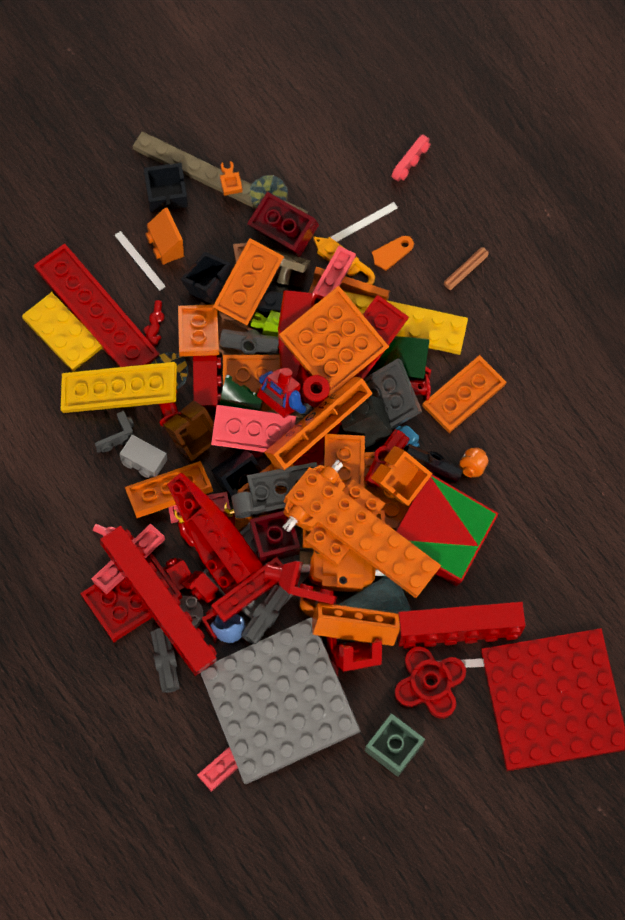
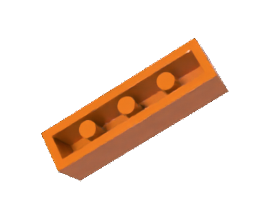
[312,602,400,646]

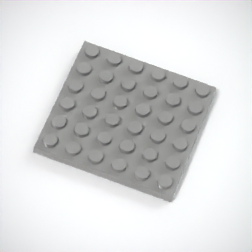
[201,617,361,784]

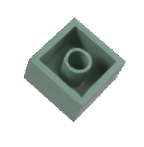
[365,713,425,777]

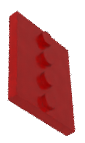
[80,553,183,643]

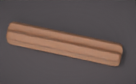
[444,247,489,290]

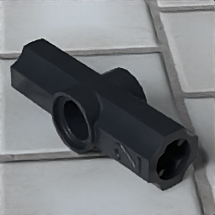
[404,444,463,484]

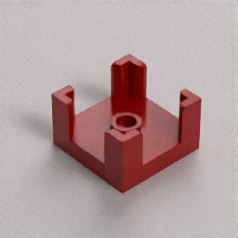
[327,637,382,672]

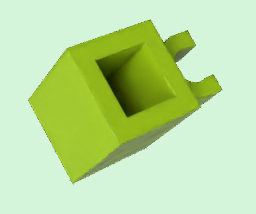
[250,310,280,337]

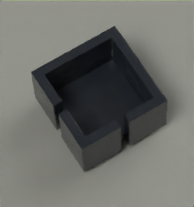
[144,163,188,212]
[180,252,233,305]

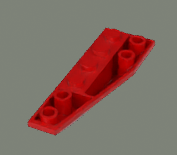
[278,290,325,404]
[167,472,263,594]

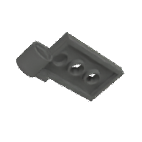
[231,462,317,518]

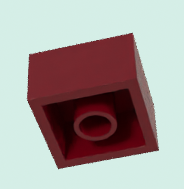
[250,511,300,564]

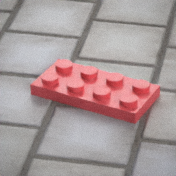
[211,405,296,452]

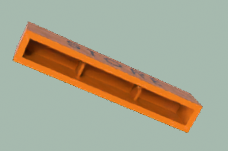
[264,377,373,470]

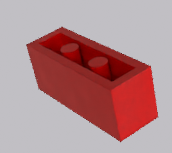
[193,355,222,412]

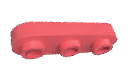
[391,135,430,181]

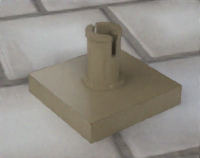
[273,250,311,285]

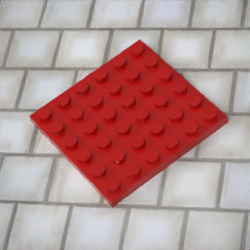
[481,628,625,771]

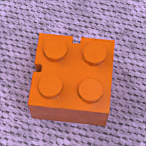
[371,446,432,506]

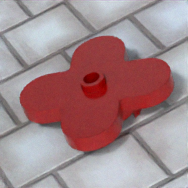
[395,646,466,719]

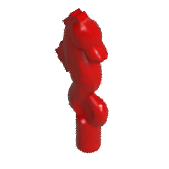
[143,300,165,346]

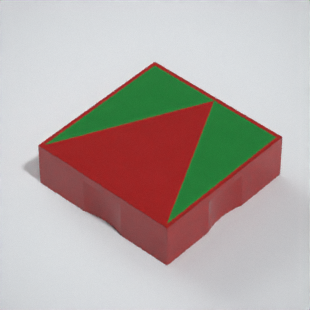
[395,475,499,586]

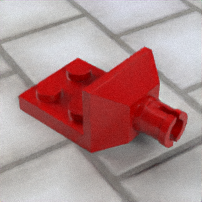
[264,561,337,605]

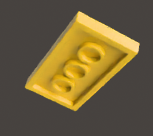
[22,292,102,372]

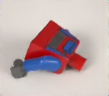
[257,368,313,418]

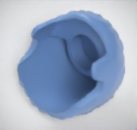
[211,614,246,643]

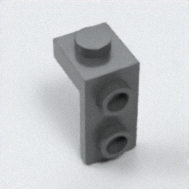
[95,411,134,453]

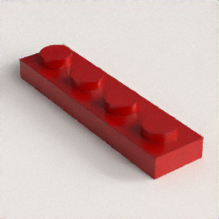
[211,557,283,623]

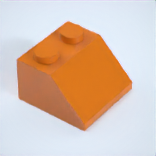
[145,208,184,264]

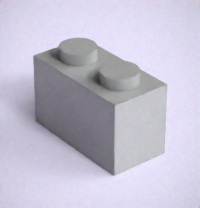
[120,435,167,478]

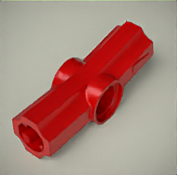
[364,429,410,489]

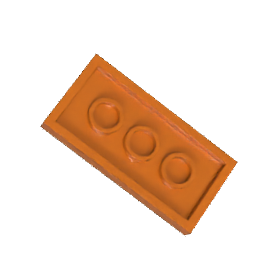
[213,238,284,326]
[422,355,507,433]
[125,461,213,518]

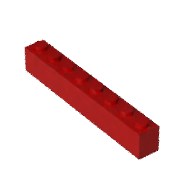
[100,526,217,676]

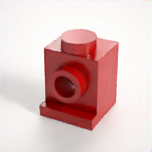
[182,570,219,603]

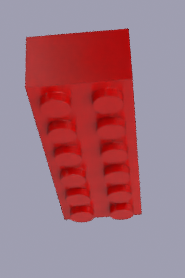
[397,602,526,649]

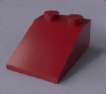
[247,192,319,257]

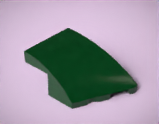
[369,336,430,379]
[219,375,263,411]

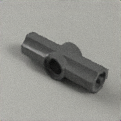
[220,329,279,355]
[241,585,290,644]
[151,628,180,693]

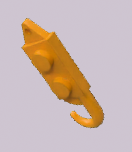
[314,237,375,285]

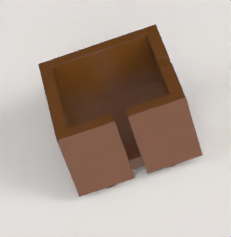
[163,400,214,461]

